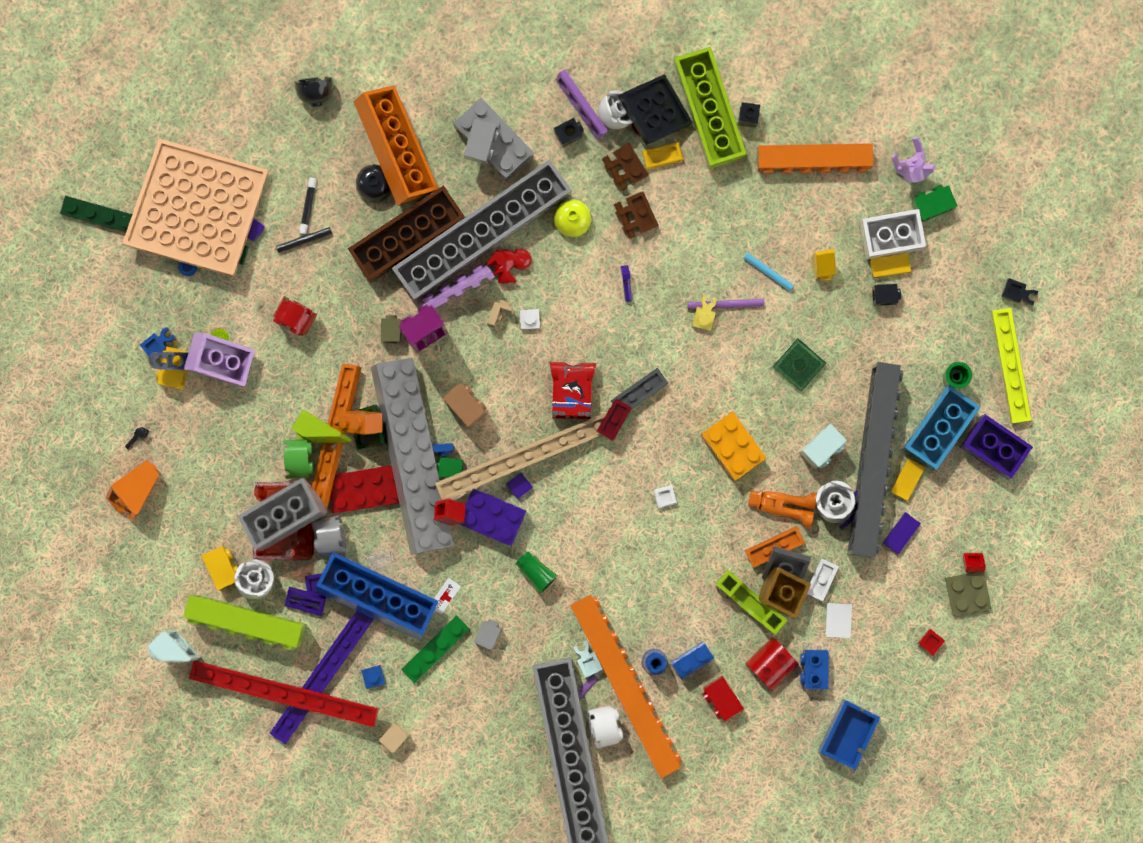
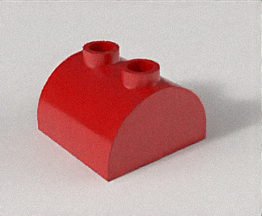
[745,637,799,692]

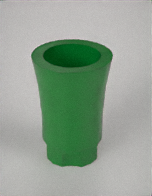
[943,362,972,389]
[515,551,559,594]

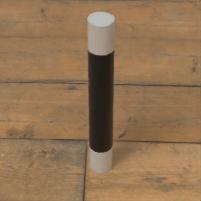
[299,177,317,235]

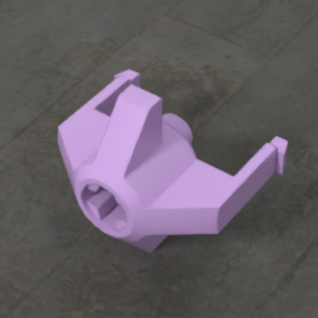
[892,137,936,183]

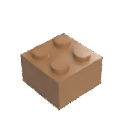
[442,383,487,429]

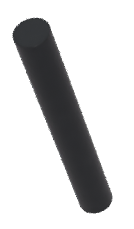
[276,227,332,253]

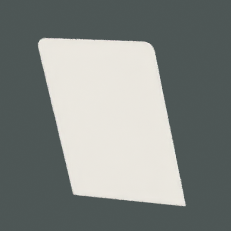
[826,603,852,638]

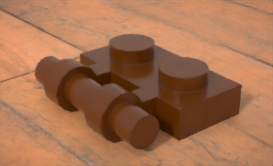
[602,143,649,191]
[614,191,659,239]

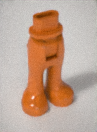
[748,490,817,529]

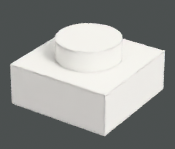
[520,309,540,330]

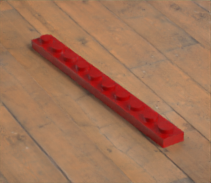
[189,660,380,727]

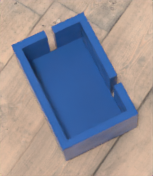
[818,699,881,770]

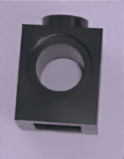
[737,102,761,128]
[554,118,584,148]
[872,284,901,306]

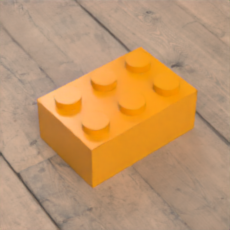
[701,411,766,481]

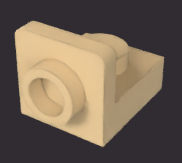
[487,300,513,327]

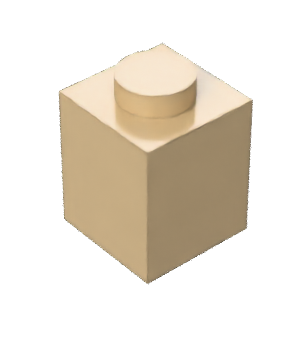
[379,722,410,753]

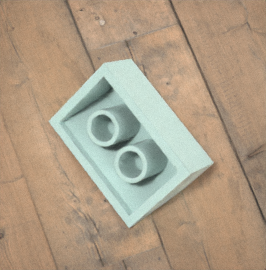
[147,629,201,662]

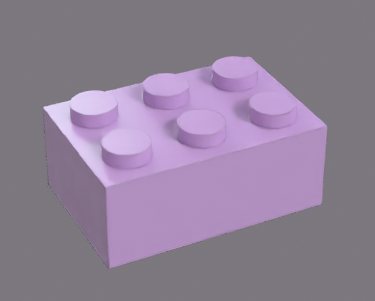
[184,332,255,387]

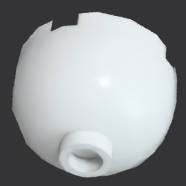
[598,90,633,130]
[235,559,274,600]

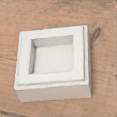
[653,485,677,508]

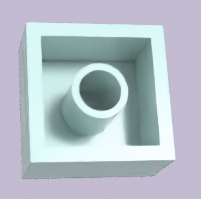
[799,424,847,469]

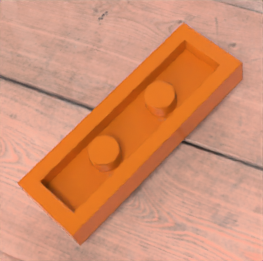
[744,526,805,568]

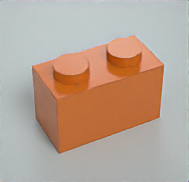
[339,410,382,434]

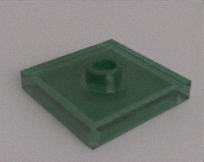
[773,338,826,392]

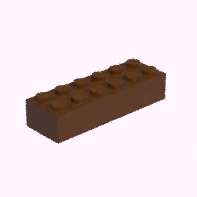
[348,185,465,283]

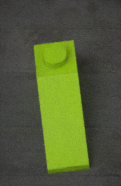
[291,409,352,443]

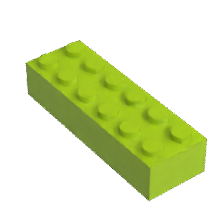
[673,46,746,170]
[183,594,307,650]

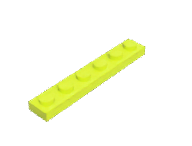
[991,308,1031,424]

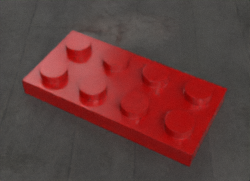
[330,465,399,514]

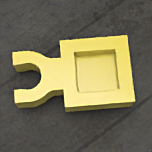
[692,294,717,331]

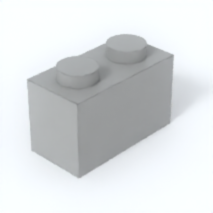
[464,118,499,165]

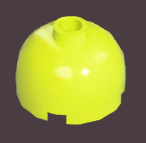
[554,199,592,237]

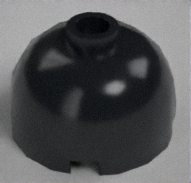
[294,77,333,107]
[355,164,392,203]

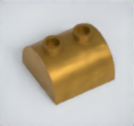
[759,567,811,619]

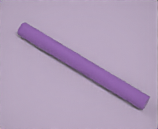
[687,299,764,310]

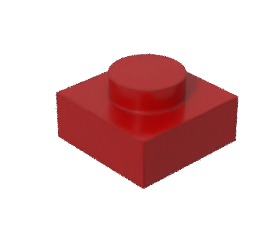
[963,553,986,572]
[918,628,945,656]

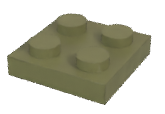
[945,572,991,616]

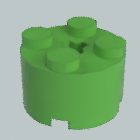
[283,439,313,479]

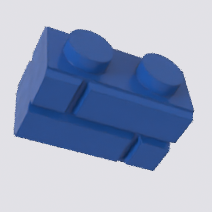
[670,641,714,679]

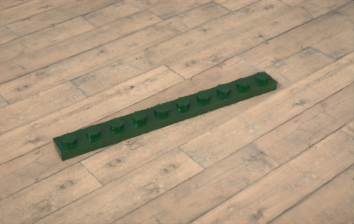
[60,196,249,266]

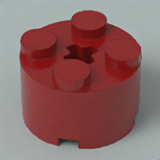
[273,296,318,336]

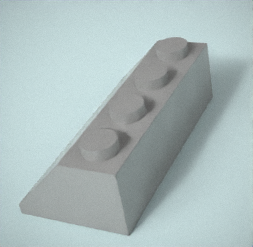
[238,478,328,551]

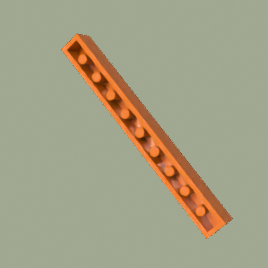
[570,594,682,778]

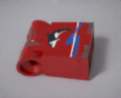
[549,362,597,419]

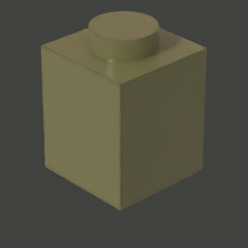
[381,315,402,343]

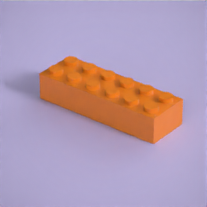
[353,85,438,206]

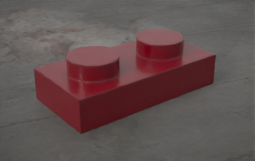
[596,398,632,441]

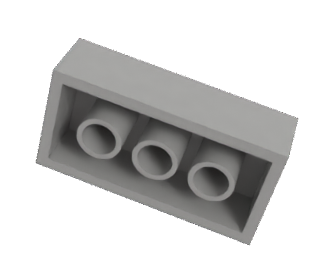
[453,98,534,182]

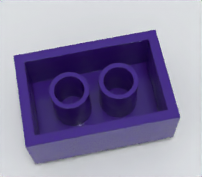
[960,414,1033,480]
[459,488,527,546]

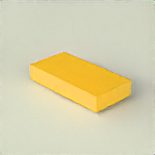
[642,142,683,170]
[870,253,911,278]
[890,458,925,501]

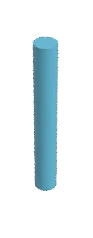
[743,253,794,291]

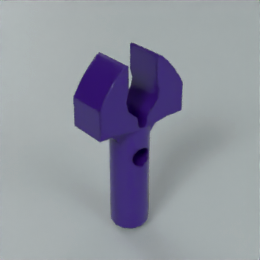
[621,265,633,302]

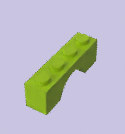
[714,570,788,635]

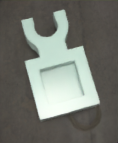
[573,641,603,678]

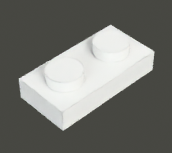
[807,558,839,601]

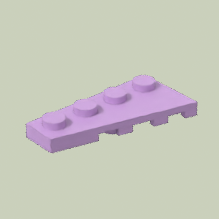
[420,264,495,308]

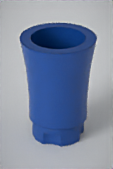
[641,649,668,675]

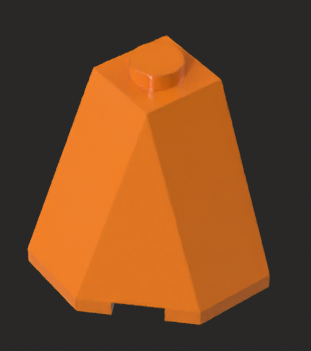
[106,460,159,521]

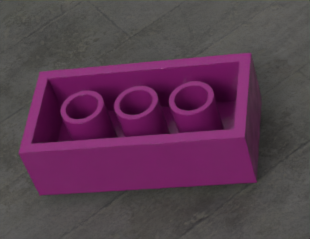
[399,304,448,354]

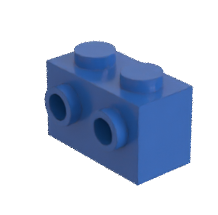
[800,649,829,689]

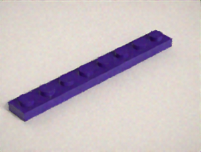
[269,611,374,744]

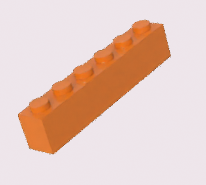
[757,143,873,174]

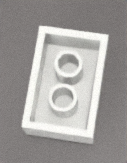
[859,209,926,260]

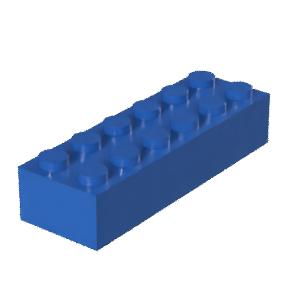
[315,552,439,640]

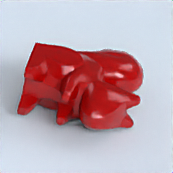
[486,249,532,285]

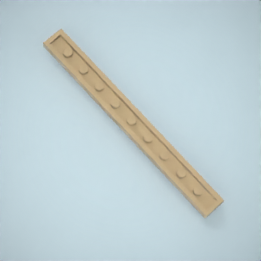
[434,412,607,500]

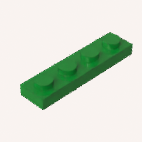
[401,615,470,683]

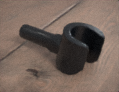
[125,427,149,449]

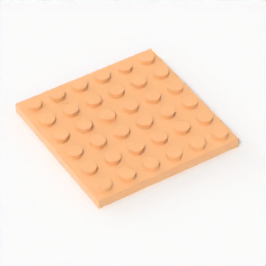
[123,139,269,277]

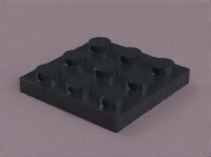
[618,74,693,146]

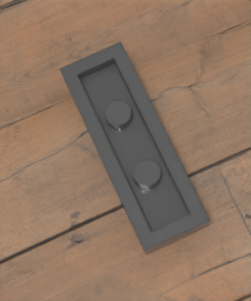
[611,367,668,410]

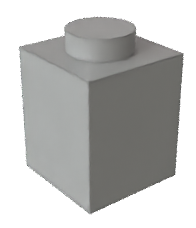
[474,619,502,650]

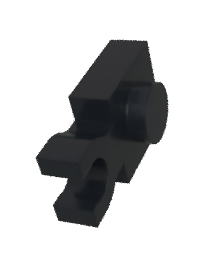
[1001,278,1038,306]

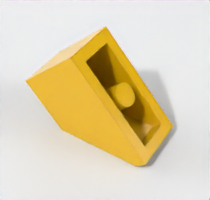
[811,249,836,282]

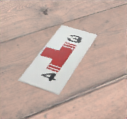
[434,578,461,615]

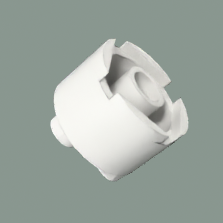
[816,481,855,523]
[587,705,623,749]

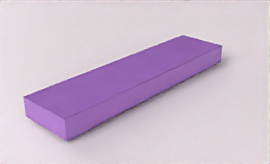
[556,69,608,141]

